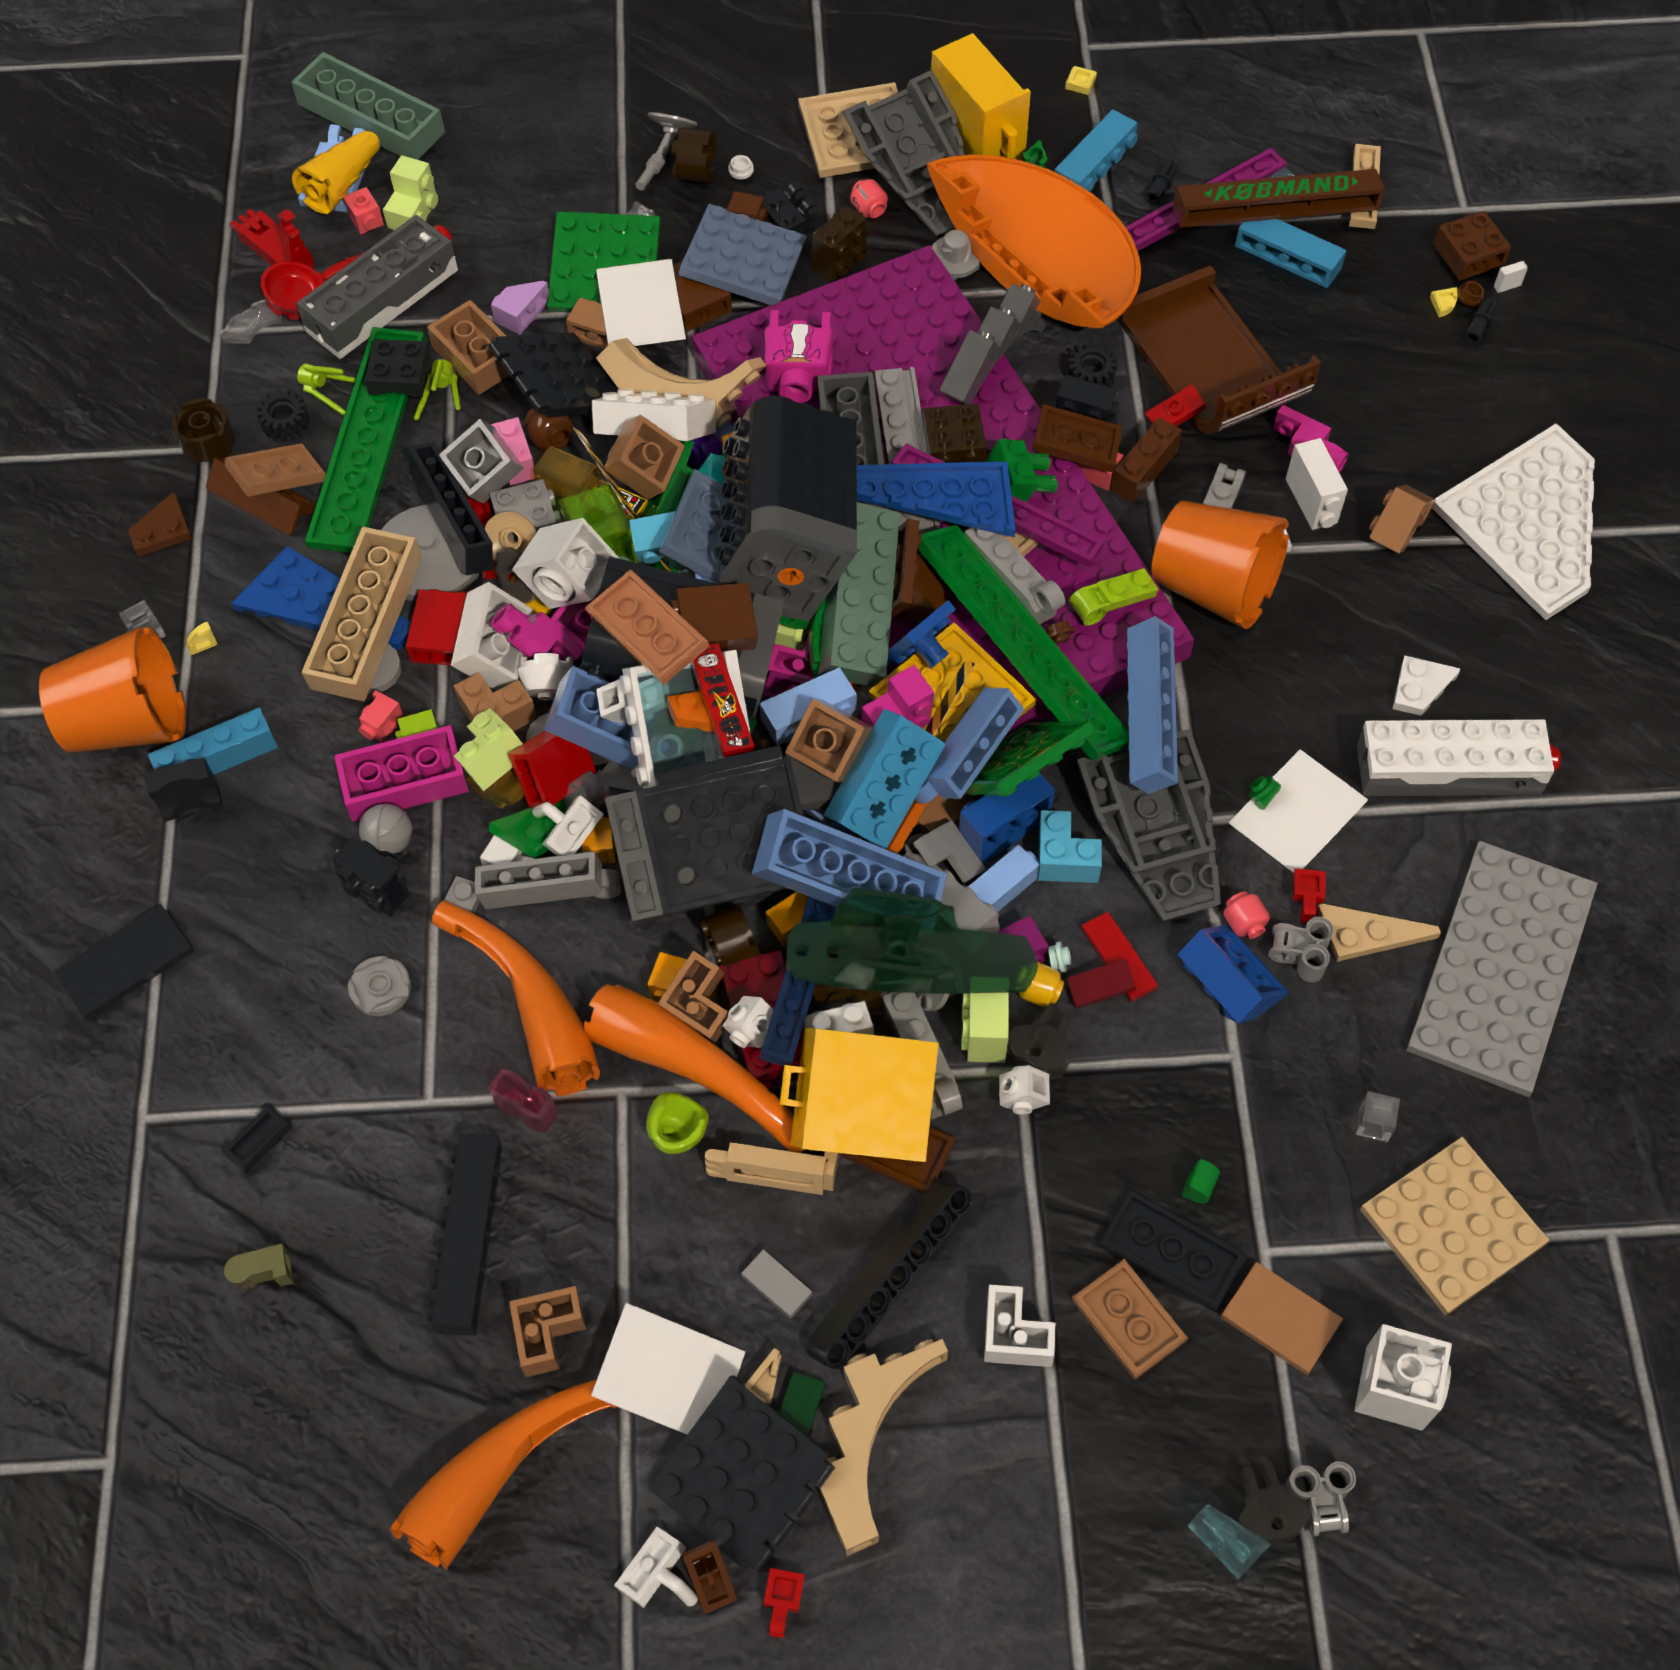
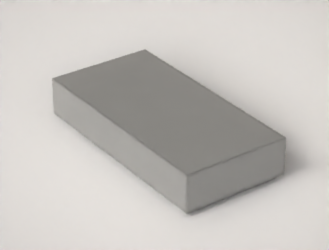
[741,1249,813,1320]

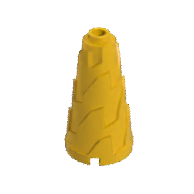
[292,130,380,214]

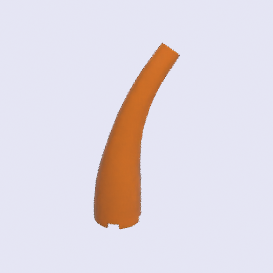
[432,900,600,1096]
[584,984,805,1153]
[389,1379,617,1570]

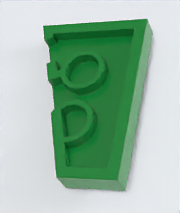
[488,794,576,859]

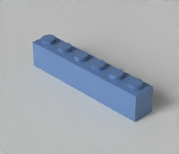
[1127,616,1178,794]

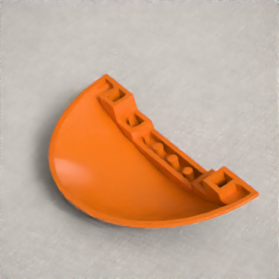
[927,155,1141,328]

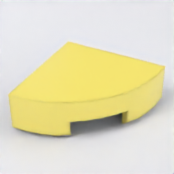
[1430,287,1458,317]
[187,622,218,655]

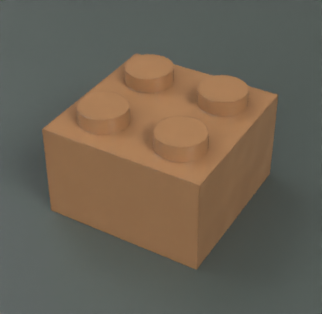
[603,414,685,499]
[785,699,873,782]

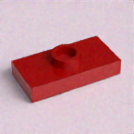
[1145,384,1207,427]

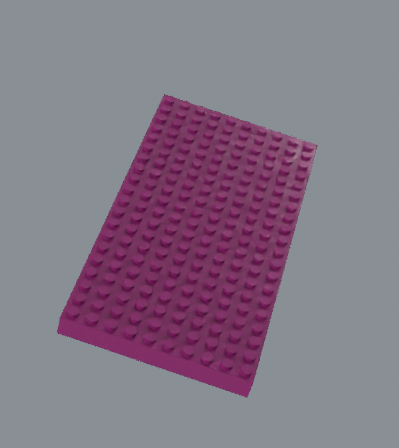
[692,245,1194,738]

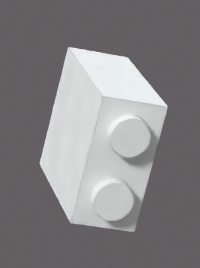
[1286,438,1348,530]

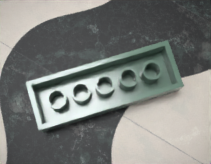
[291,52,445,160]
[818,502,900,687]

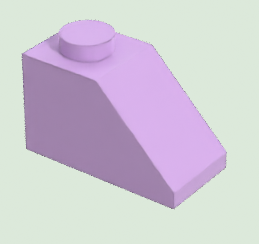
[491,281,549,335]

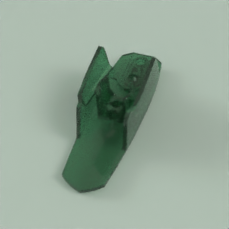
[786,888,1038,994]

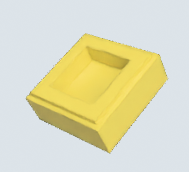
[1065,66,1097,95]

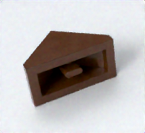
[682,1539,737,1614]

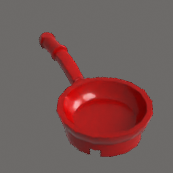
[260,252,365,320]

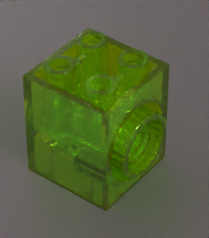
[558,484,639,564]

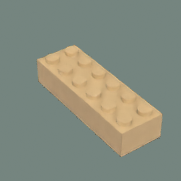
[301,527,423,702]

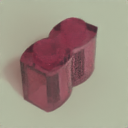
[488,1070,559,1133]

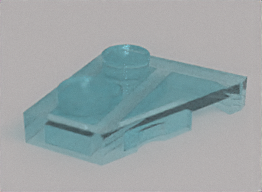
[1188,1504,1271,1580]

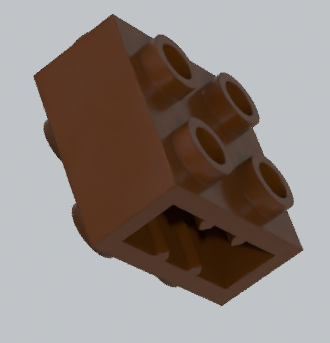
[1433,211,1511,281]

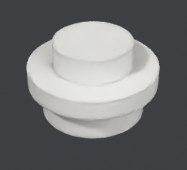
[728,155,754,179]

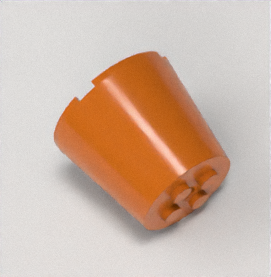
[1151,500,1289,629]
[39,627,186,753]

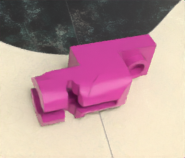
[1273,405,1349,474]
[490,603,584,661]

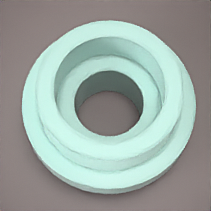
[1049,941,1071,972]

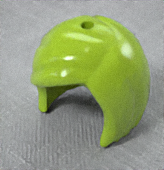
[646,1092,709,1154]

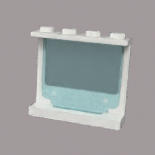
[620,650,751,789]

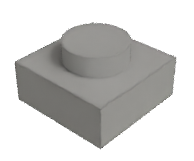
[444,876,480,913]

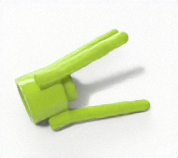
[414,359,461,420]
[297,363,356,416]

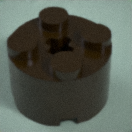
[671,127,717,183]
[172,398,235,463]
[699,903,761,968]

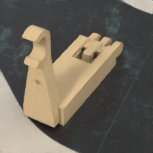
[705,1142,840,1195]

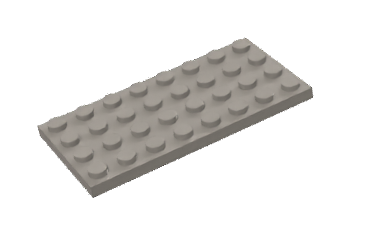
[1406,841,1598,1097]

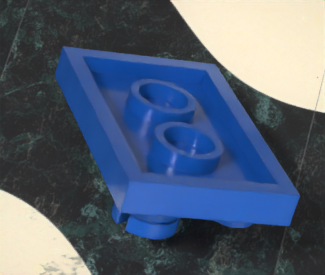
[887,600,956,669]

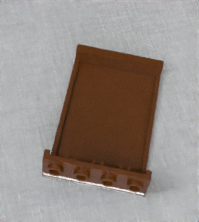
[1117,265,1321,434]

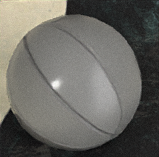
[359,803,413,856]

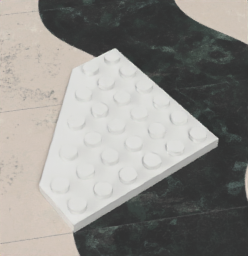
[1432,424,1595,620]

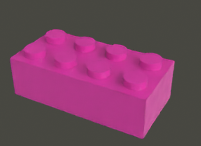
[334,725,469,822]

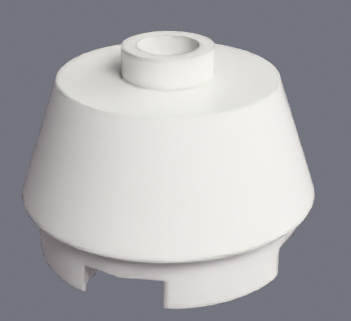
[517,653,573,701]

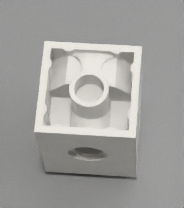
[512,518,619,609]
[1354,1324,1452,1431]

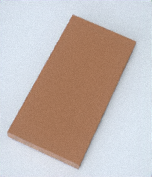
[585,569,710,686]

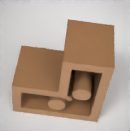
[1369,485,1436,553]
[453,673,537,731]
[658,951,729,1043]
[509,1286,586,1377]

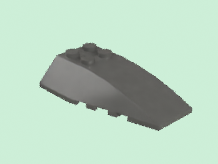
[842,70,965,237]
[1076,729,1221,922]

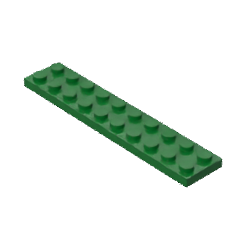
[305,327,426,553]
[918,525,1129,761]

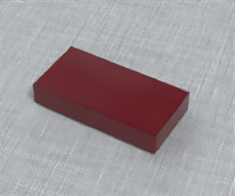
[1067,959,1136,1009]

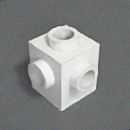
[722,996,773,1048]
[999,1065,1050,1115]

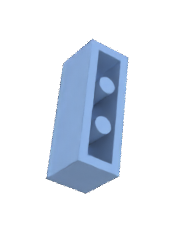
[760,667,857,746]

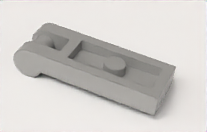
[1203,463,1246,509]

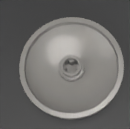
[381,505,481,602]

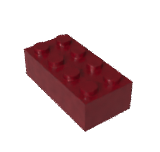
[720,950,803,1088]

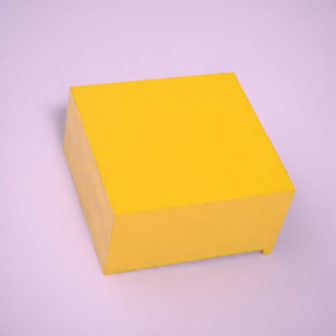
[931,33,1031,161]
[780,1027,939,1162]

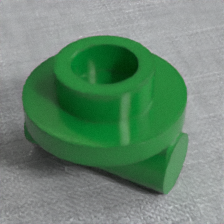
[1249,776,1281,810]

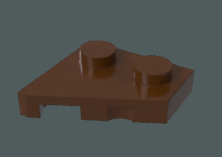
[128,493,192,557]

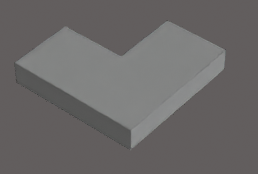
[913,820,986,883]

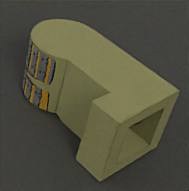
[224,1244,294,1291]

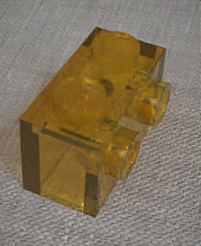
[533,445,600,506]

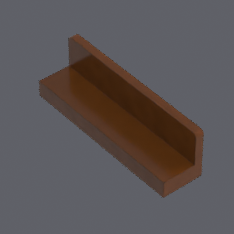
[206,457,316,535]

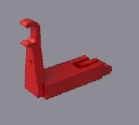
[229,209,315,268]

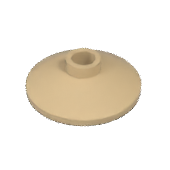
[485,511,537,568]

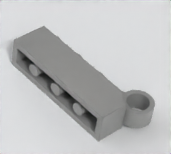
[964,527,1065,625]
[902,834,1000,954]
[475,851,621,909]
[882,986,963,1120]

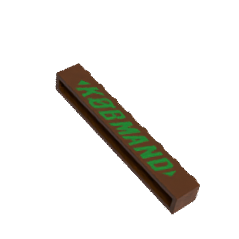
[1172,169,1385,228]

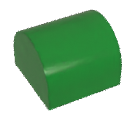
[1182,1159,1220,1204]

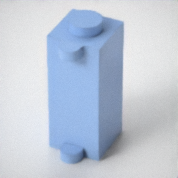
[963,844,1040,912]

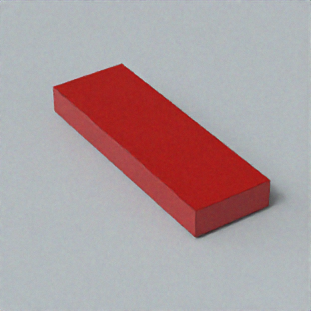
[1081,912,1158,1003]

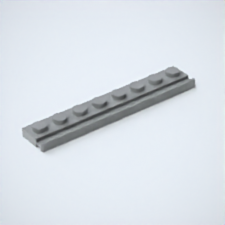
[875,367,940,534]

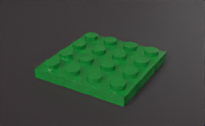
[547,212,661,313]
[965,721,1094,797]

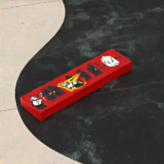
[691,643,754,758]

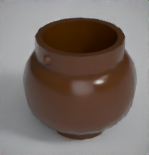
[524,407,574,452]

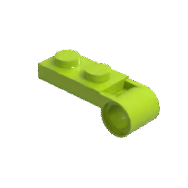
[1069,568,1159,626]

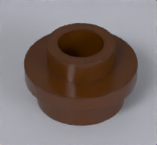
[1457,281,1484,306]
[1046,621,1075,645]

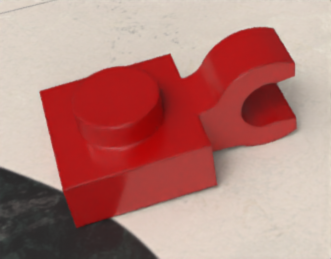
[1293,868,1326,924]
[763,1568,805,1639]

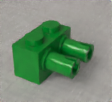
[986,439,1058,503]

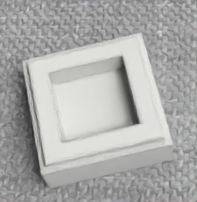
[1494,261,1528,293]

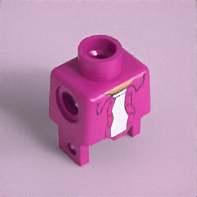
[765,310,834,403]

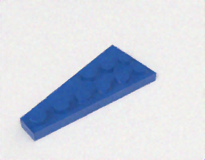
[857,461,1016,537]
[231,546,411,651]

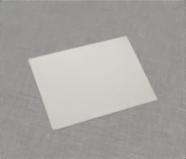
[596,259,686,346]
[1229,749,1368,873]
[591,1303,745,1434]

